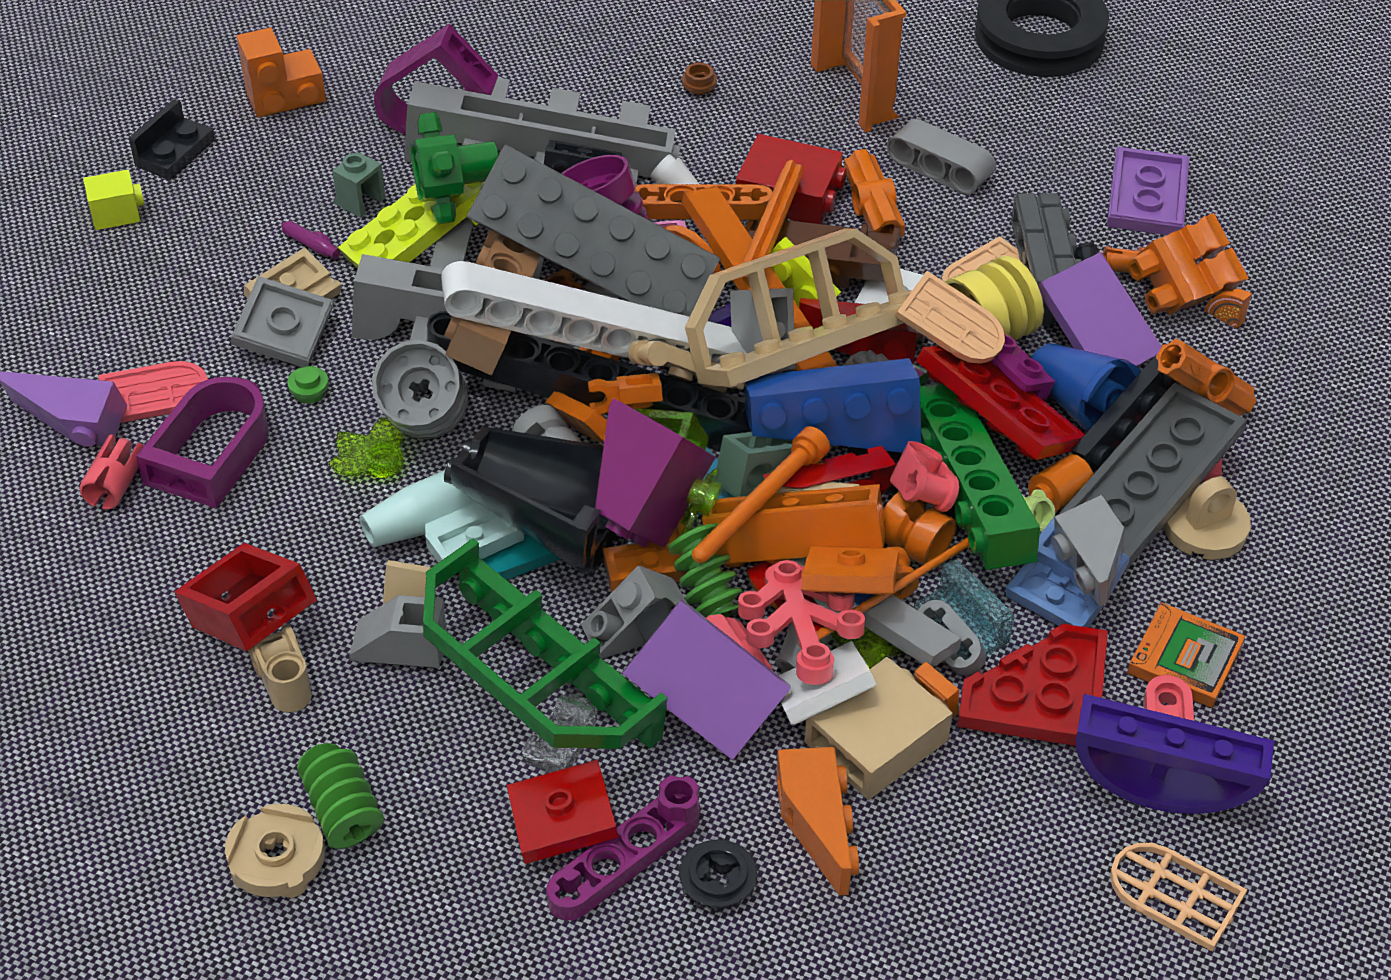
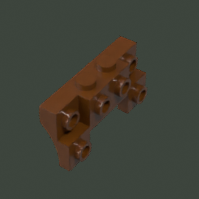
[745,216,900,288]

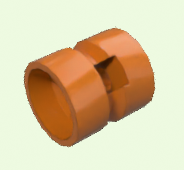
[883,492,956,565]

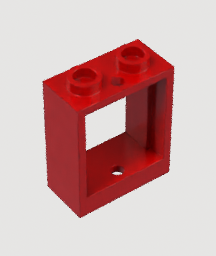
[174,543,317,651]

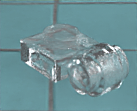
[522,693,598,772]

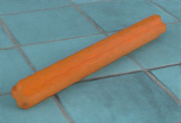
[742,160,804,277]

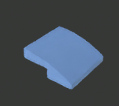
[1006,517,1130,627]

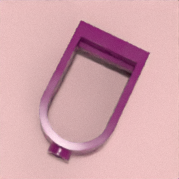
[374,24,499,134]
[136,377,269,509]

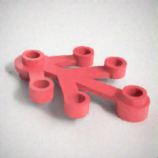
[738,560,865,685]

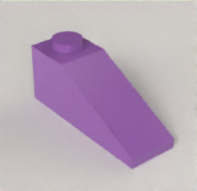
[0,371,127,447]

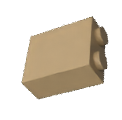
[804,657,953,800]

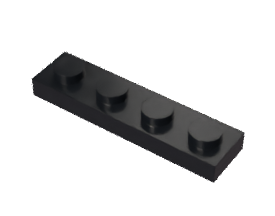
[1071,356,1180,474]

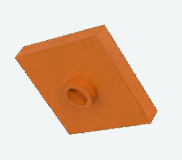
[802,546,899,595]

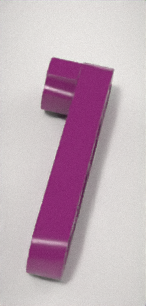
[546,775,700,921]

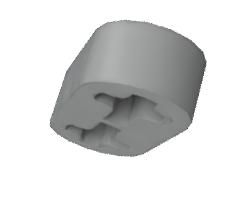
[918,600,986,676]

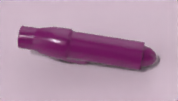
[281,220,341,260]

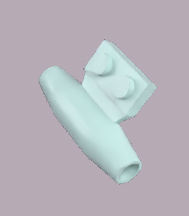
[360,470,524,563]

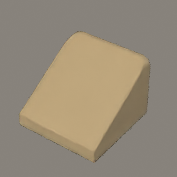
[383,560,430,604]

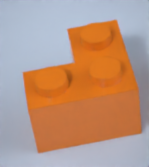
[236,27,326,118]

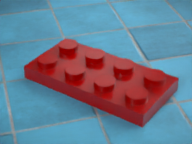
[916,345,1085,460]

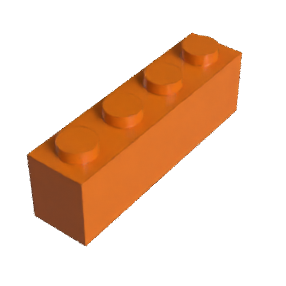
[702,484,886,567]

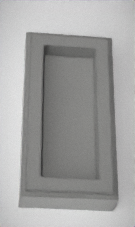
[863,595,962,667]

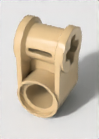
[248,624,312,712]

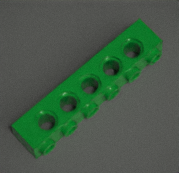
[920,384,1040,570]

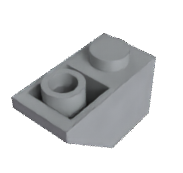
[1051,495,1124,607]
[581,565,687,659]
[349,595,447,668]

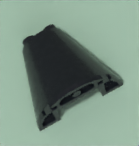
[444,426,617,575]

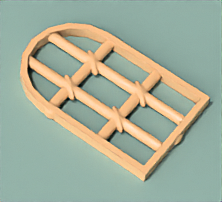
[1110,843,1247,952]

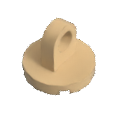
[1163,476,1251,560]

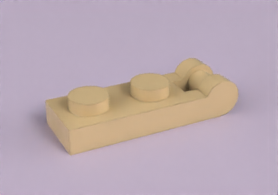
[628,340,744,393]

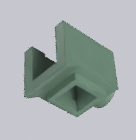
[332,152,386,218]

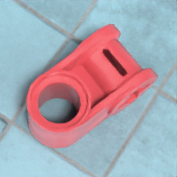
[890,441,959,512]

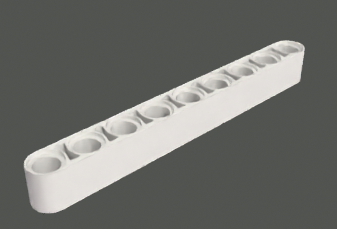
[441,261,783,374]

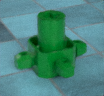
[410,112,499,225]

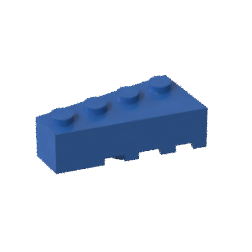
[744,358,922,453]

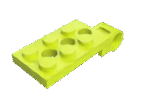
[338,182,484,269]

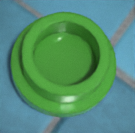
[287,366,329,403]

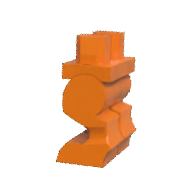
[1127,213,1249,316]

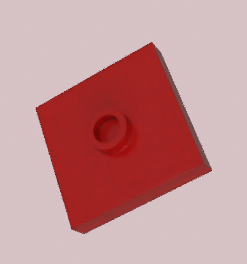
[506,759,619,864]

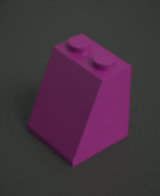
[595,398,716,548]

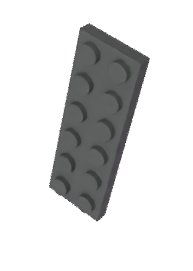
[467,144,721,317]
[1058,382,1247,575]

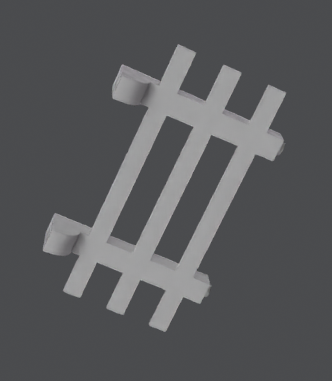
[351,78,680,392]

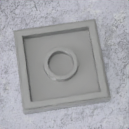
[231,276,334,367]

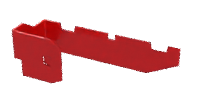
[762,446,897,506]

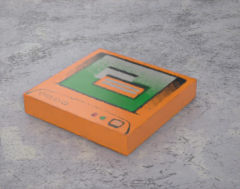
[1127,602,1245,708]

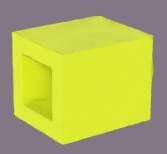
[83,170,145,230]

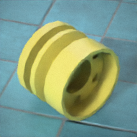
[945,255,1044,341]

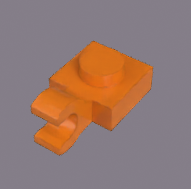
[588,373,663,414]

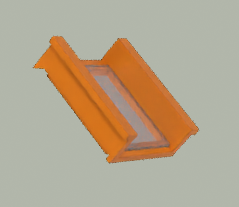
[811,0,907,132]

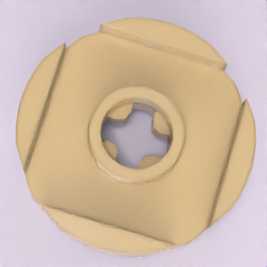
[225,804,325,898]

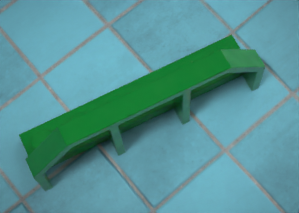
[423,538,668,749]

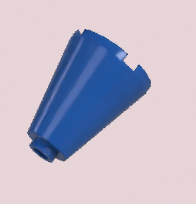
[1031,343,1141,432]

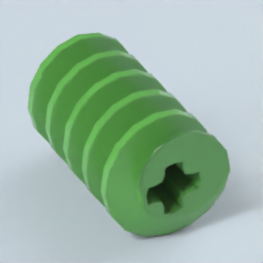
[668,523,743,618]
[297,743,384,849]

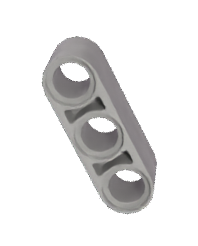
[887,119,996,194]

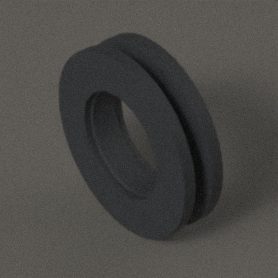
[975,0,1109,77]

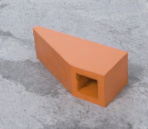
[776,747,859,895]

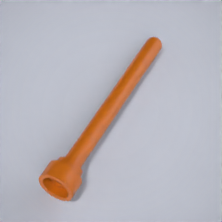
[692,426,830,564]

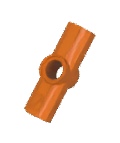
[844,149,905,237]
[1156,339,1257,416]

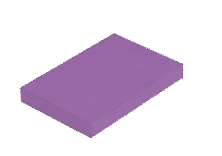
[1106,147,1190,235]
[1038,252,1161,367]
[622,599,791,760]

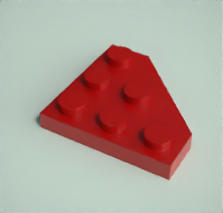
[957,624,1108,746]

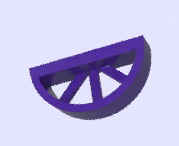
[1076,694,1274,814]

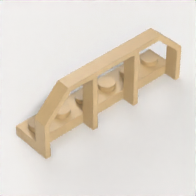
[685,228,910,387]

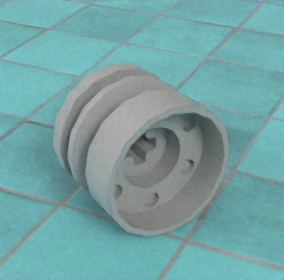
[372,340,469,440]

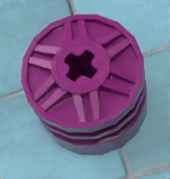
[561,155,650,221]

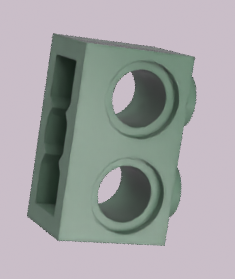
[714,432,793,497]

